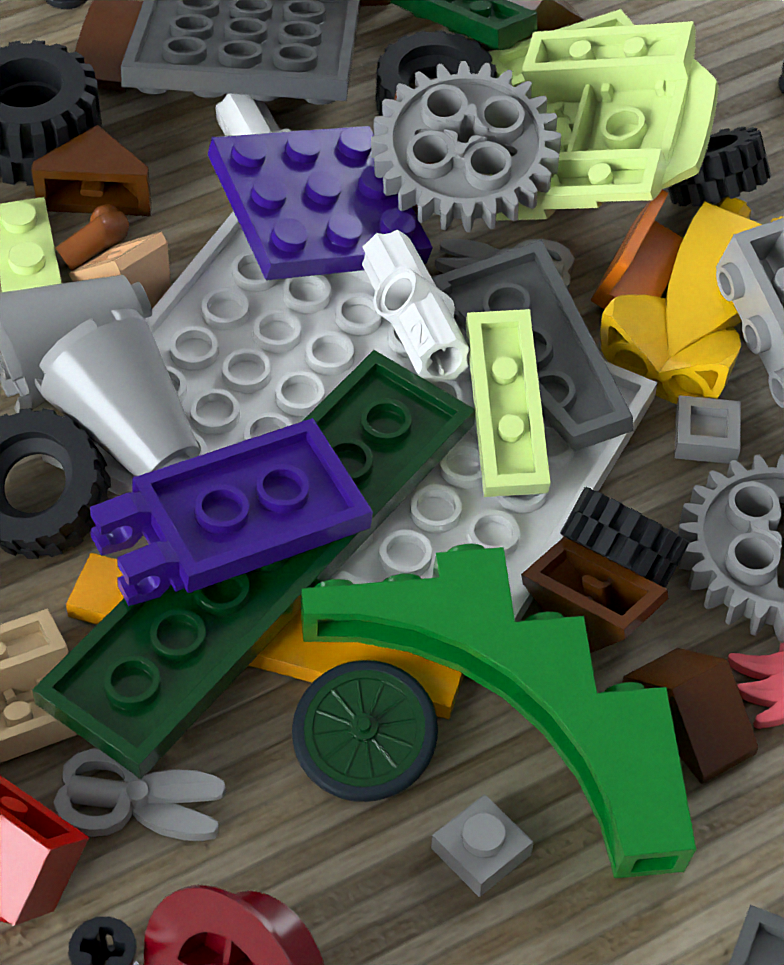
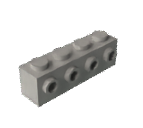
[716,218,784,408]

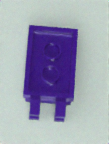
[90,418,373,606]

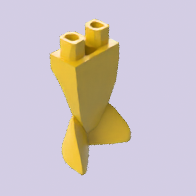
[600,197,784,404]

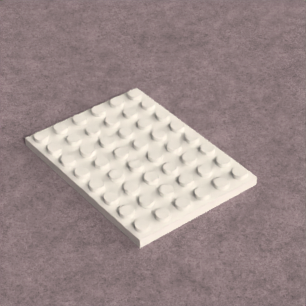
[42,211,658,622]

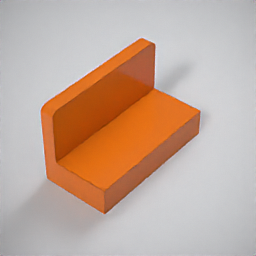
[590,189,684,309]

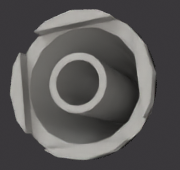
[0,275,152,413]
[35,308,200,477]

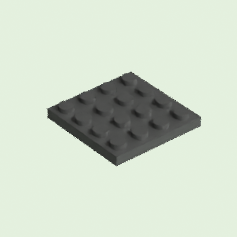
[121,0,360,105]

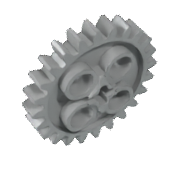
[371,61,561,232]
[678,454,784,641]

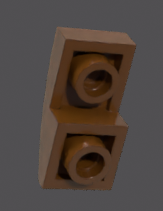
[75,0,144,92]

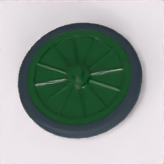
[292,660,438,802]

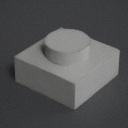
[674,395,741,464]
[431,794,533,897]

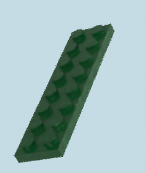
[32,350,475,779]

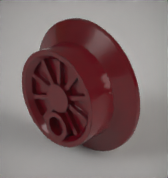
[143,885,324,965]

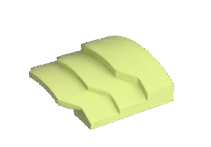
[490,21,719,220]

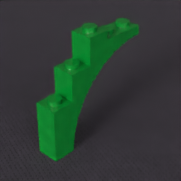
[301,543,696,879]

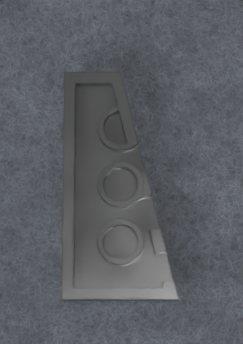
[432,240,634,452]

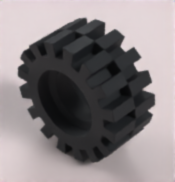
[668,127,771,207]
[560,487,689,588]

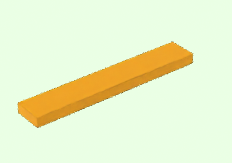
[66,553,464,720]

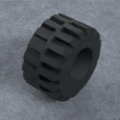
[0,40,102,186]

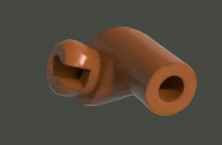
[55,204,129,271]

